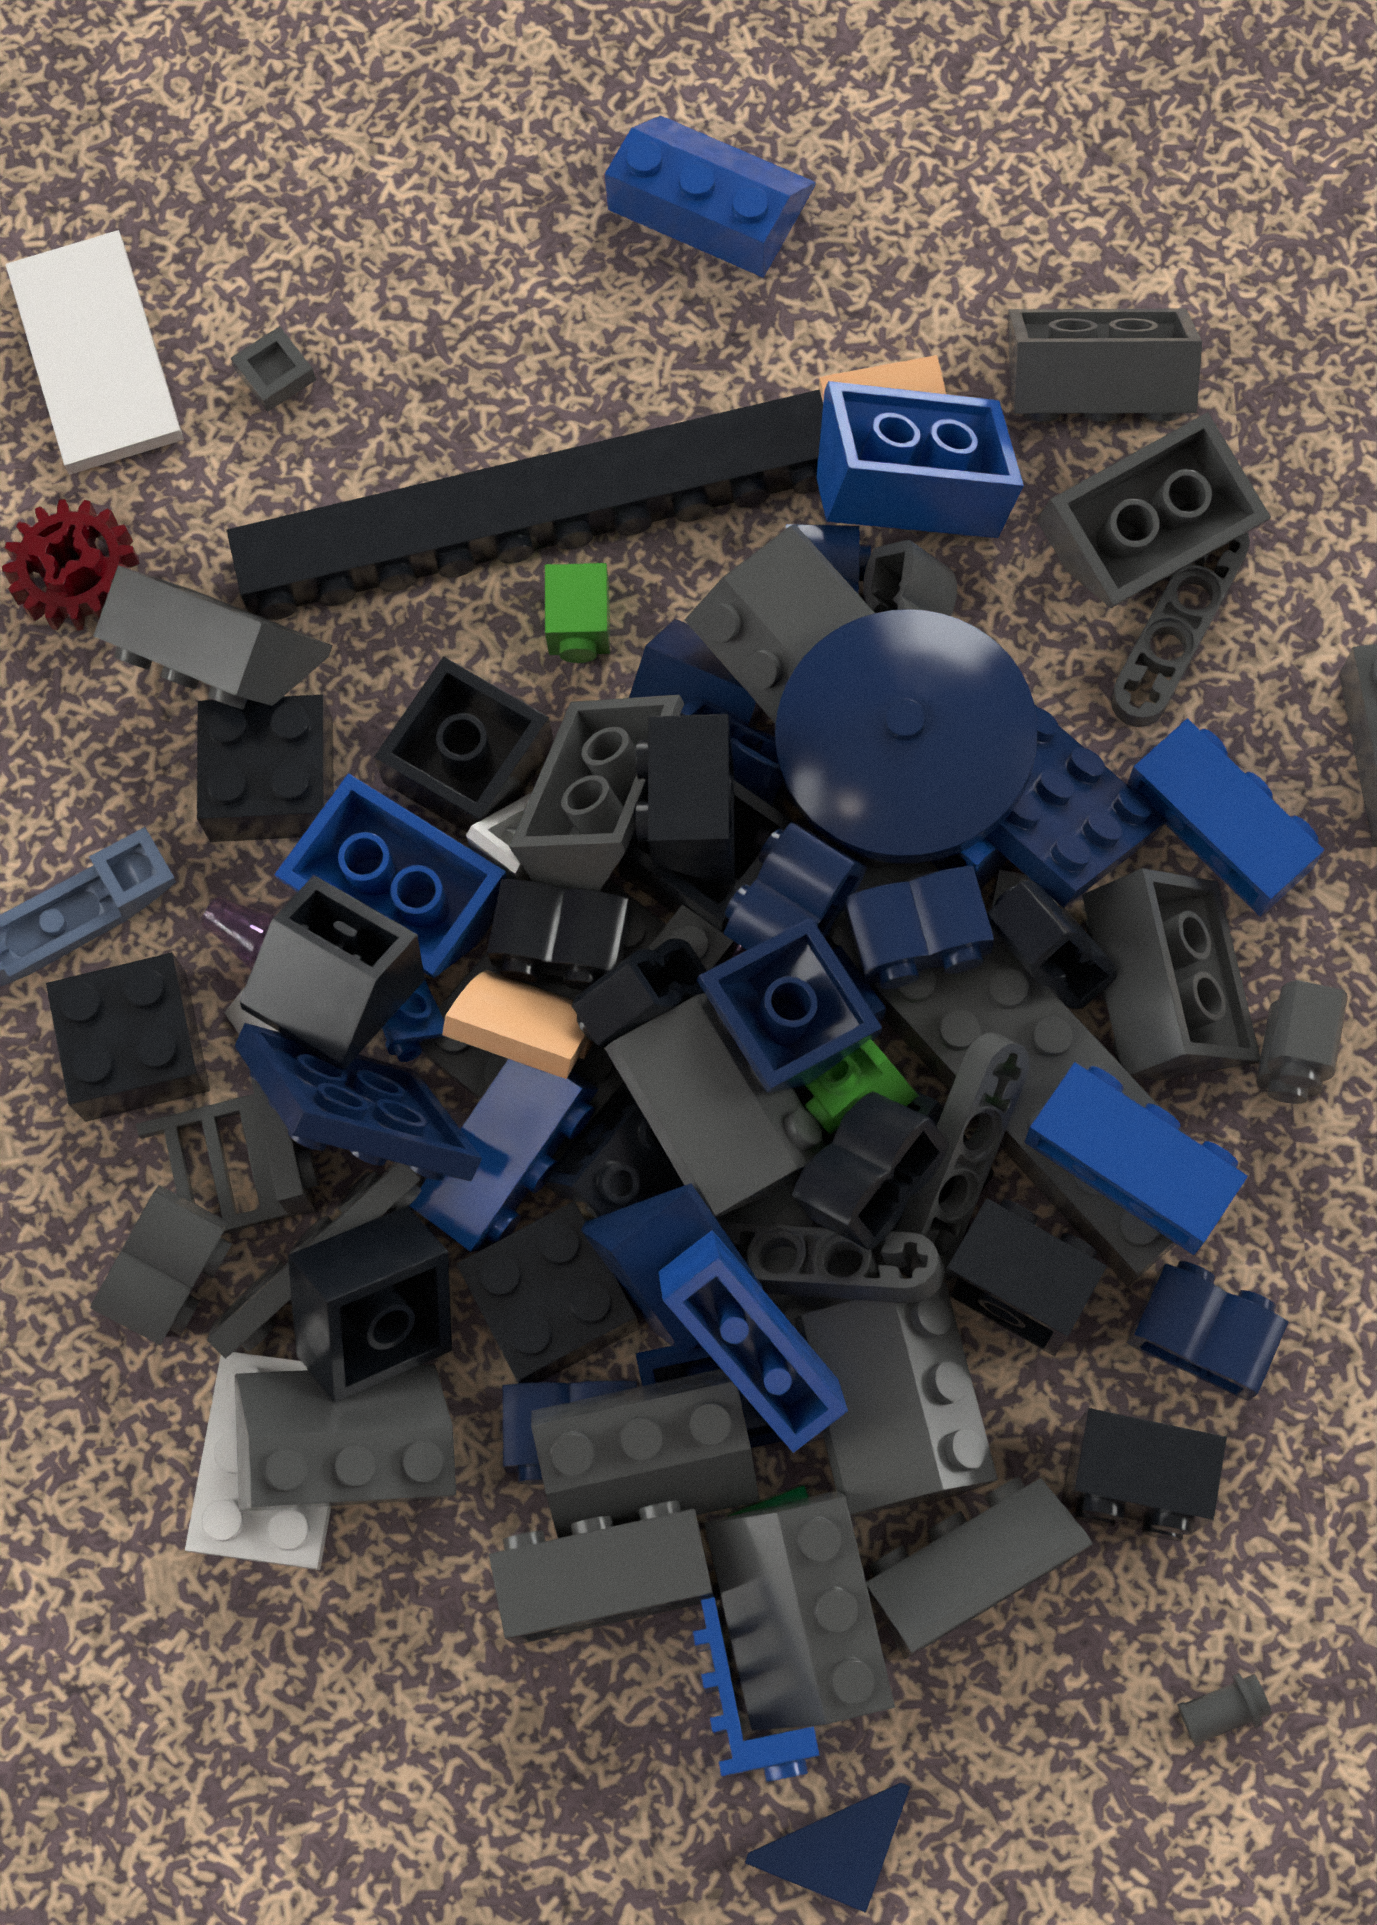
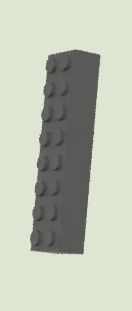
[826,844,1186,1287]

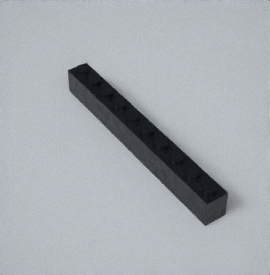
[226,390,823,620]

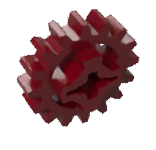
[2,499,140,631]

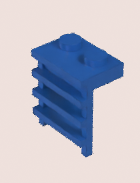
[693,1597,820,1783]

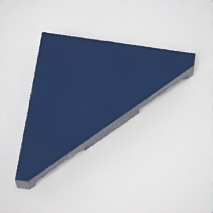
[745,1783,910,1913]

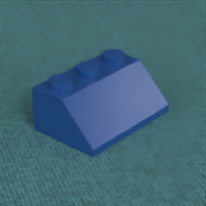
[605,115,816,278]
[816,381,1024,538]
[274,773,508,979]

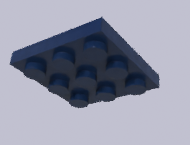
[985,704,1168,908]
[235,1023,482,1181]

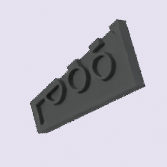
[207,1162,421,1359]

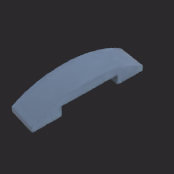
[0,827,176,987]

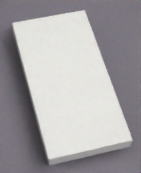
[6,230,184,475]

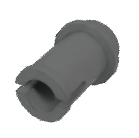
[1177,1673,1272,1747]

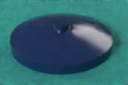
[775,609,1037,864]

